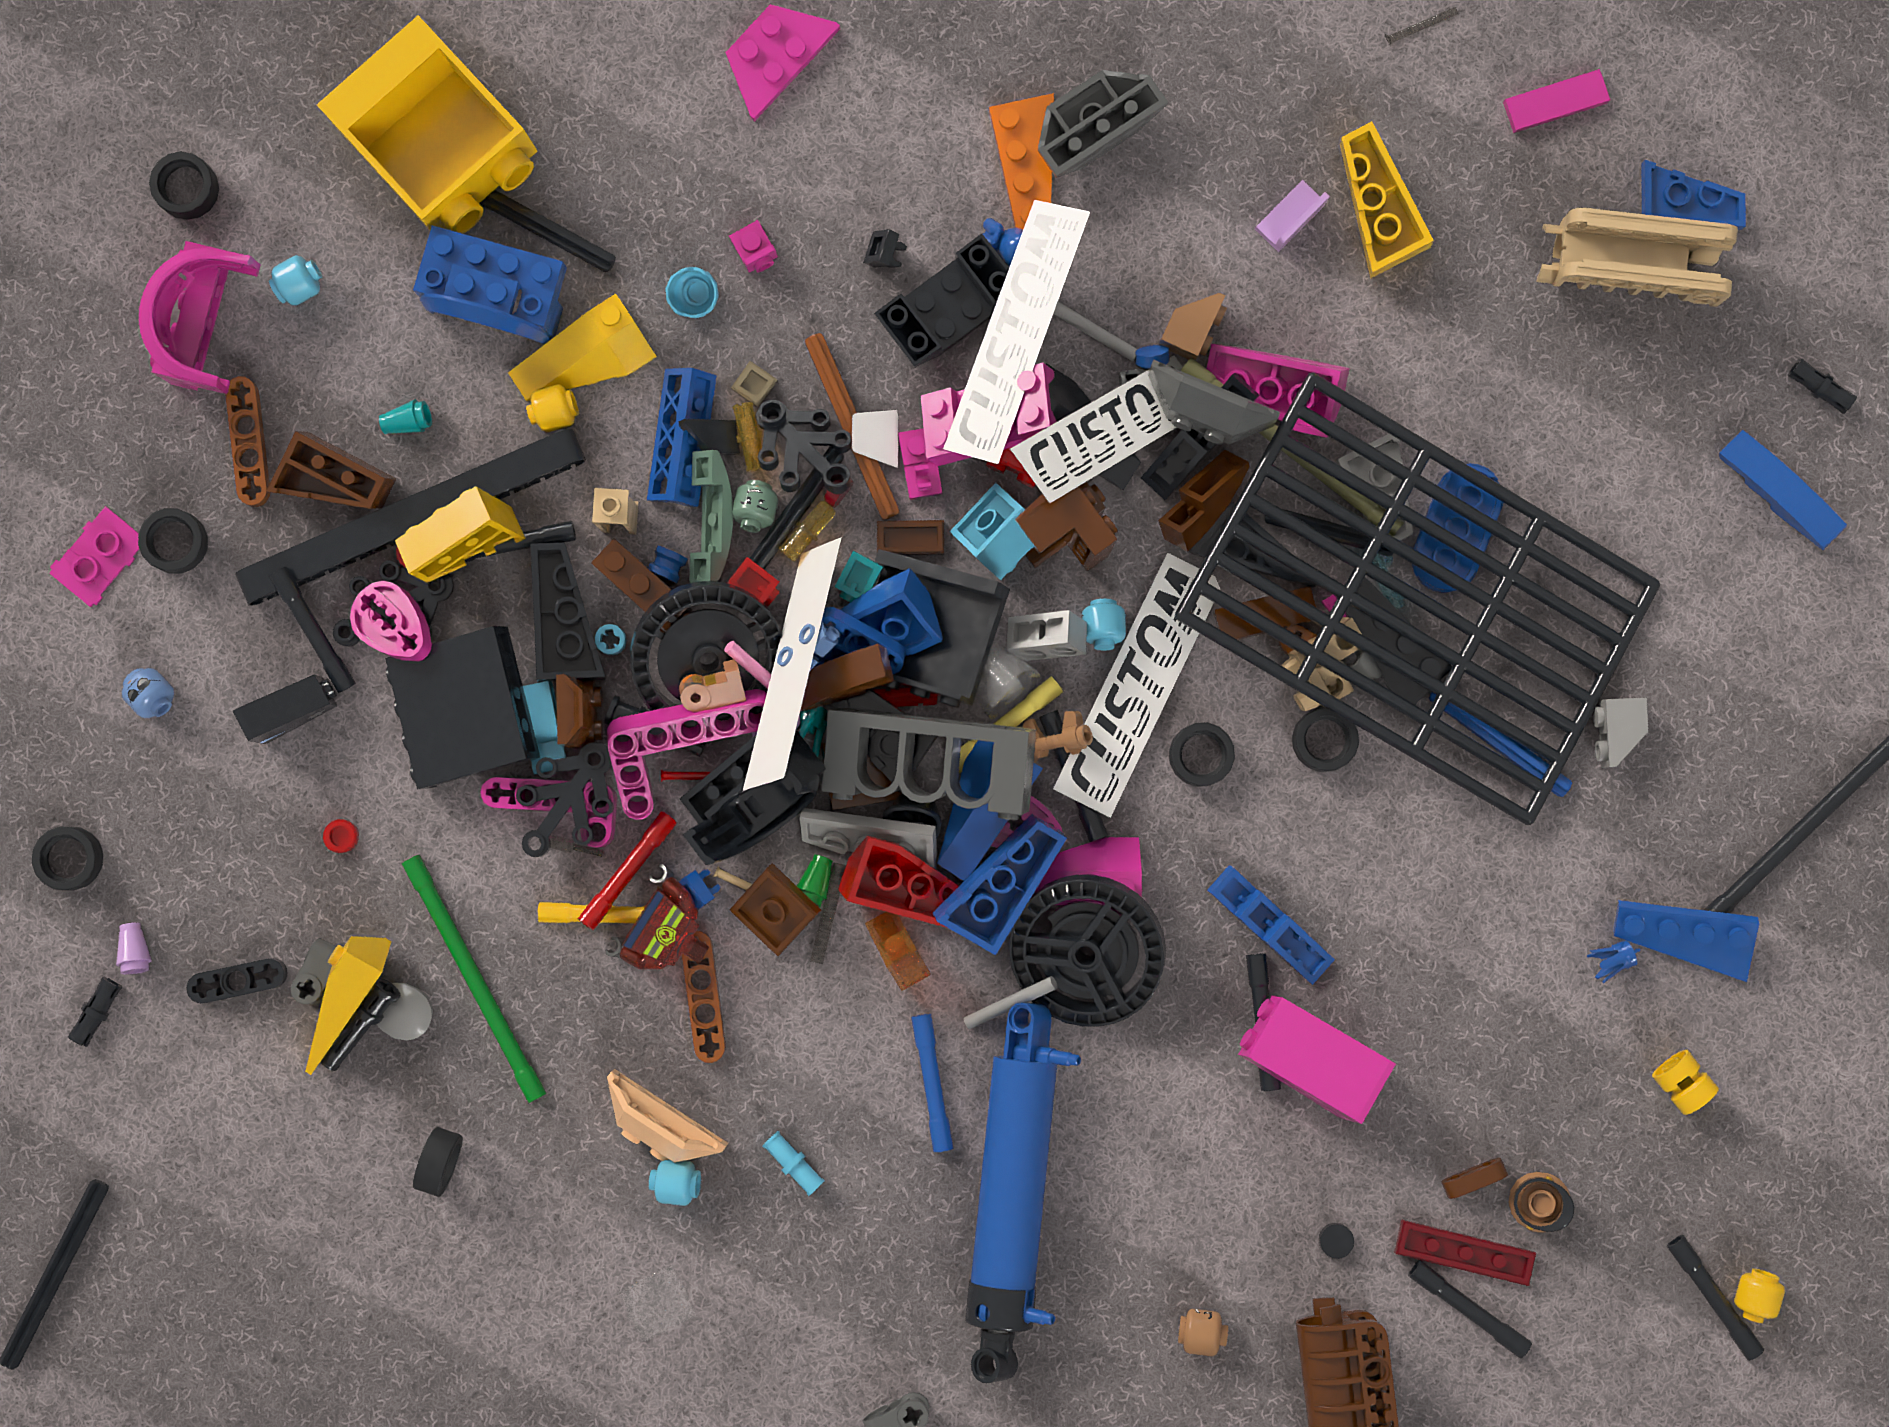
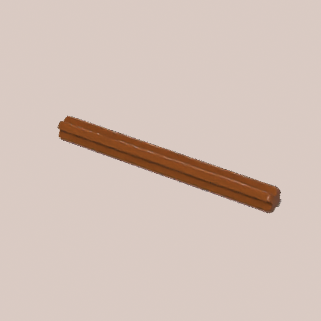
[805,333,900,520]

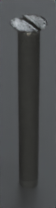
[1384,7,1458,46]

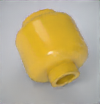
[526,384,579,433]
[1734,1269,1785,1323]

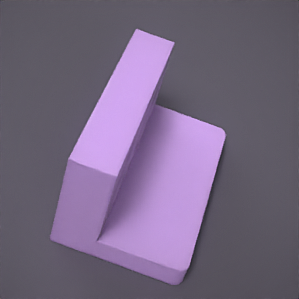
[1255,180,1330,252]

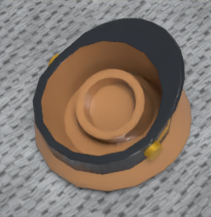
[1508,1172,1574,1232]

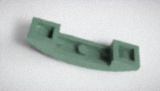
[690,450,733,583]

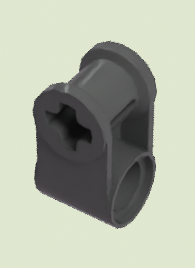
[291,938,337,1005]
[862,1392,930,1427]

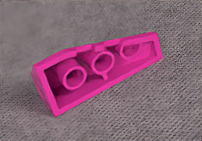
[1207,343,1350,438]
[1034,837,1142,905]

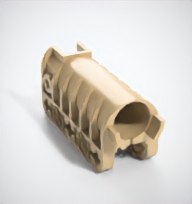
[1537,208,1738,307]

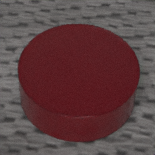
[824,480,854,508]

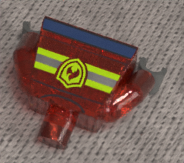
[605,864,709,970]

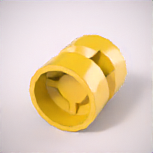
[1652,1049,1719,1115]

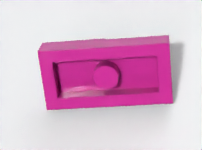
[898,428,942,500]

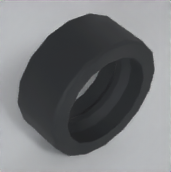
[149,151,219,220]
[138,508,208,574]
[1292,708,1359,772]
[1169,722,1235,787]
[31,826,104,890]
[413,1127,463,1197]

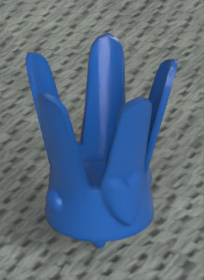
[1587,941,1641,984]

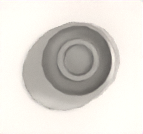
[377,982,433,1040]

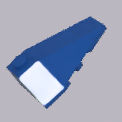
[825,568,943,661]
[937,740,1043,881]

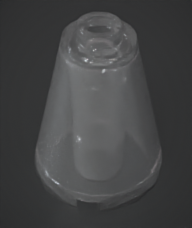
[976,640,1040,719]

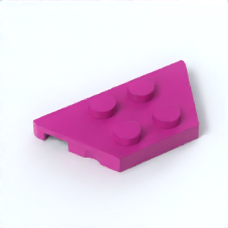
[725,4,840,122]

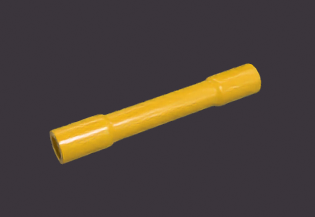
[538,902,672,926]

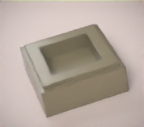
[731,361,778,408]

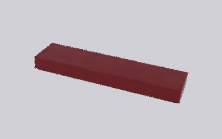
[1394,1219,1536,1286]

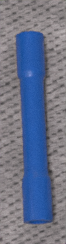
[911,1014,954,1152]

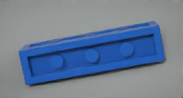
[647,368,717,507]

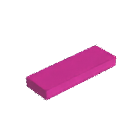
[1503,69,1610,133]

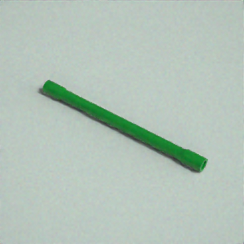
[402,854,547,1104]

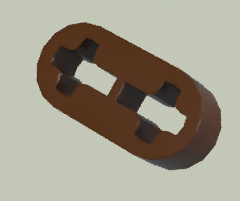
[1441,1158,1508,1199]

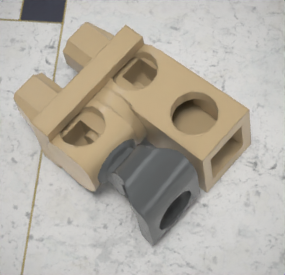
[1281,617,1382,711]

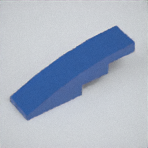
[1719,430,1847,550]
[1207,865,1335,985]

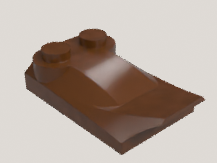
[556,674,603,749]

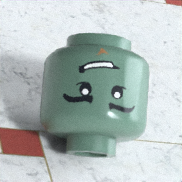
[732,480,778,533]

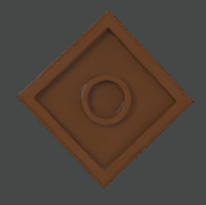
[729,863,821,956]

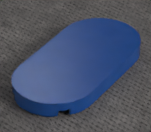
[1412,463,1503,593]

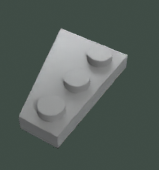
[1336,434,1413,541]

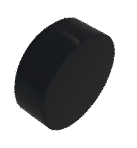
[1318,1223,1354,1259]

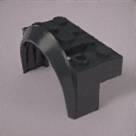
[680,730,826,865]

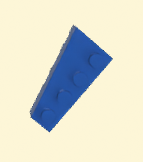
[933,814,1067,955]

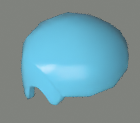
[665,267,719,318]

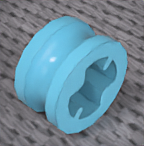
[595,624,627,655]

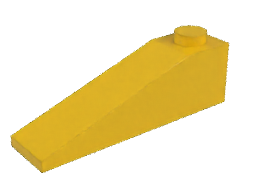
[305,936,392,1075]

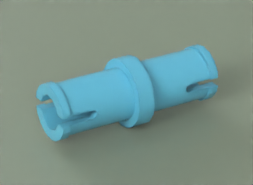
[762,1131,825,1196]

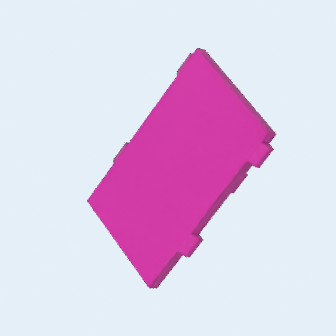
[49,506,139,607]

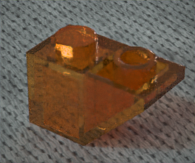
[865,912,931,991]

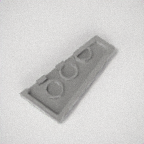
[800,808,937,870]

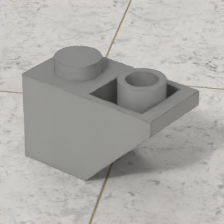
[1593,698,1648,768]

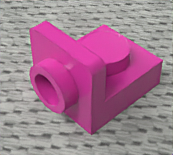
[729,220,778,273]

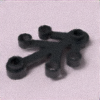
[756,400,852,494]
[333,560,454,656]
[516,742,614,857]

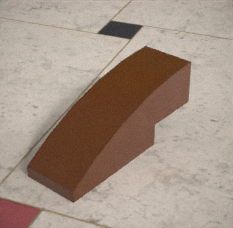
[1158,450,1250,552]
[1213,586,1316,640]
[801,644,894,711]

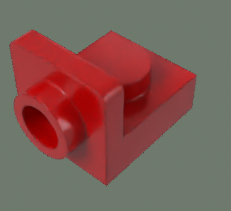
[727,557,780,607]

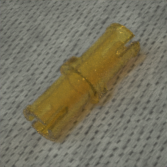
[732,402,765,472]

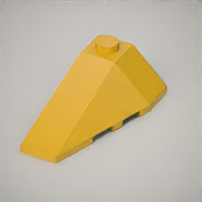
[508,294,657,401]

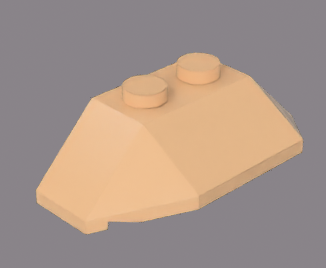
[607,1069,728,1163]

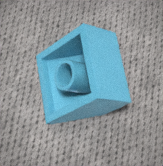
[950,483,1035,580]

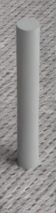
[1053,302,1137,362]
[964,976,1057,1029]

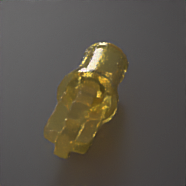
[778,501,836,563]

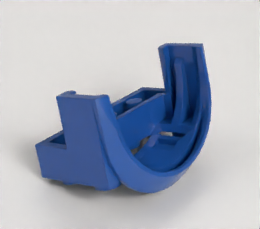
[413,225,567,345]

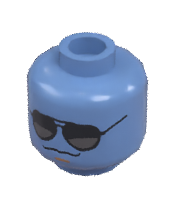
[122,668,174,718]

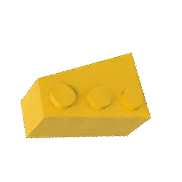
[395,486,526,583]

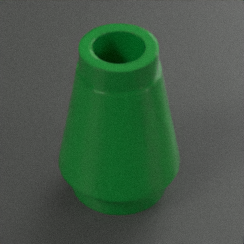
[797,854,833,907]

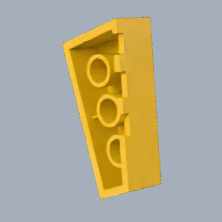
[1340,121,1434,278]

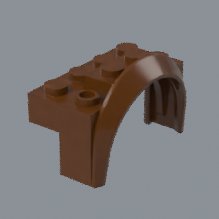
[1015,477,1118,572]

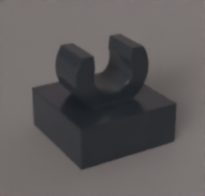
[863,229,907,268]

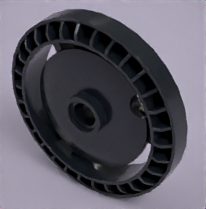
[630,581,782,728]
[1009,874,1166,1027]

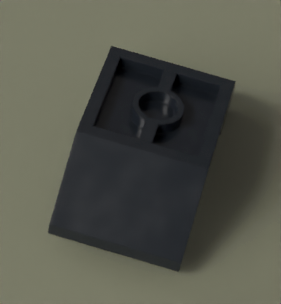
[874,234,1009,368]

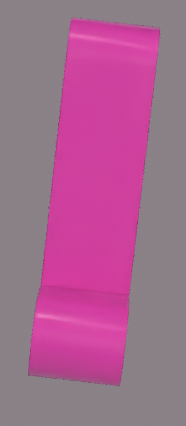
[480,777,617,848]

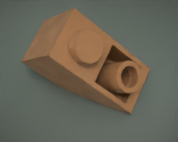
[1159,293,1227,360]

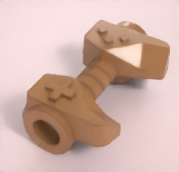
[1023,711,1093,763]

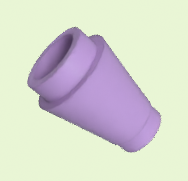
[116,923,152,974]

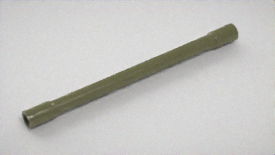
[1181,358,1404,536]

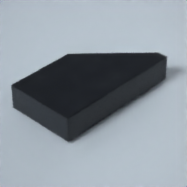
[678,419,740,455]

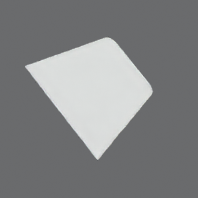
[852,410,898,468]

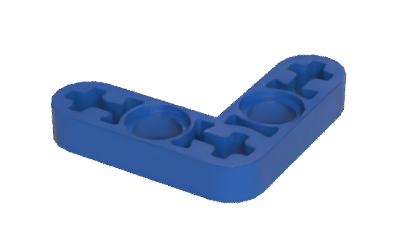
[812,607,906,674]

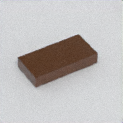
[877,520,944,555]

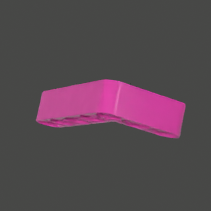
[607,689,767,820]

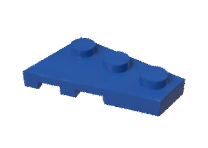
[1641,160,1746,230]

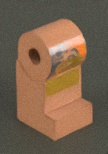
[679,660,746,712]

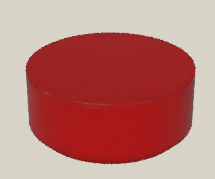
[323,819,359,853]

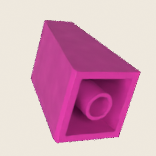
[1238,996,1396,1124]

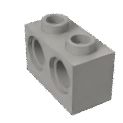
[1007,610,1087,661]

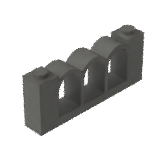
[822,707,1037,820]

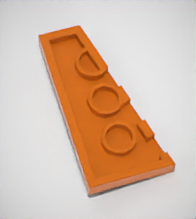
[989,93,1054,230]

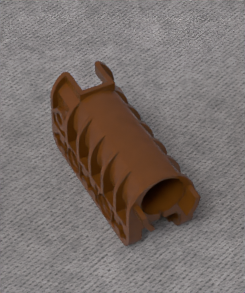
[1296,1297,1399,1427]

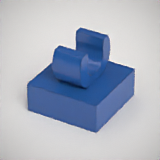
[676,869,720,914]

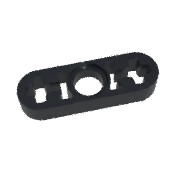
[186,958,288,1004]

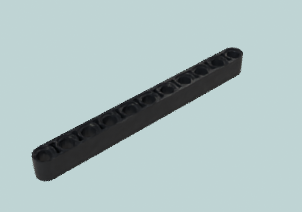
[235,429,586,606]

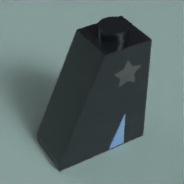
[233,674,337,744]

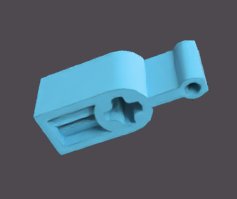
[523,681,566,774]

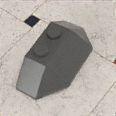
[1038,70,1168,178]
[1148,360,1280,444]

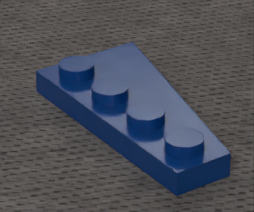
[1613,900,1759,982]

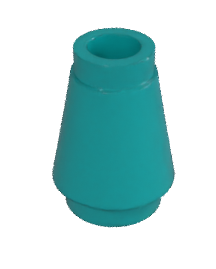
[379,399,432,434]

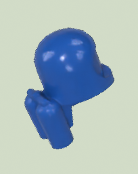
[978,218,1023,267]

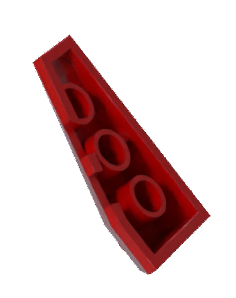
[838,836,959,928]

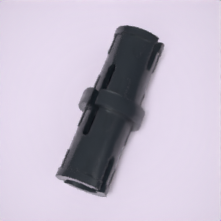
[1788,358,1857,414]
[68,977,122,1047]

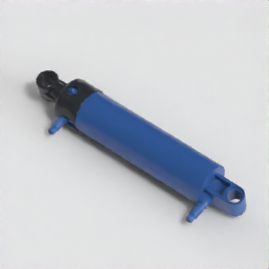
[965,1003,1081,1383]

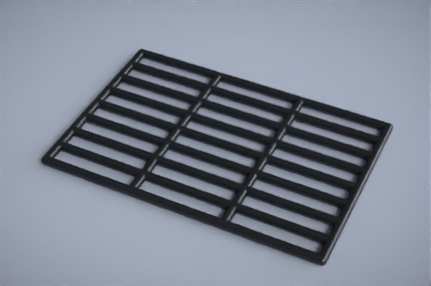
[1175,373,1660,825]

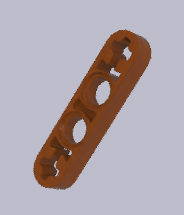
[225,376,270,507]
[681,931,726,1063]

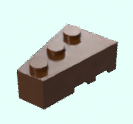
[266,431,397,509]

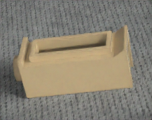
[592,488,638,535]

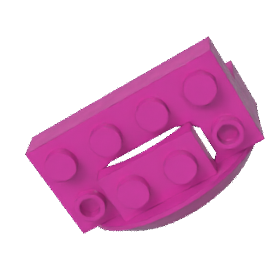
[139,241,261,394]

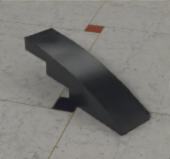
[1141,373,1260,500]

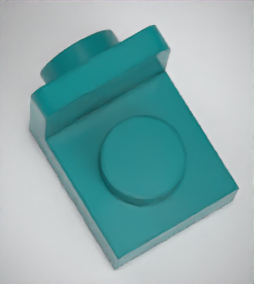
[834,551,884,603]

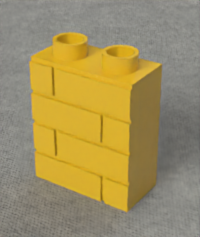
[317,15,538,234]

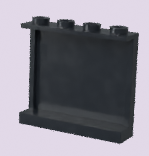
[875,549,1010,708]
[385,626,540,790]

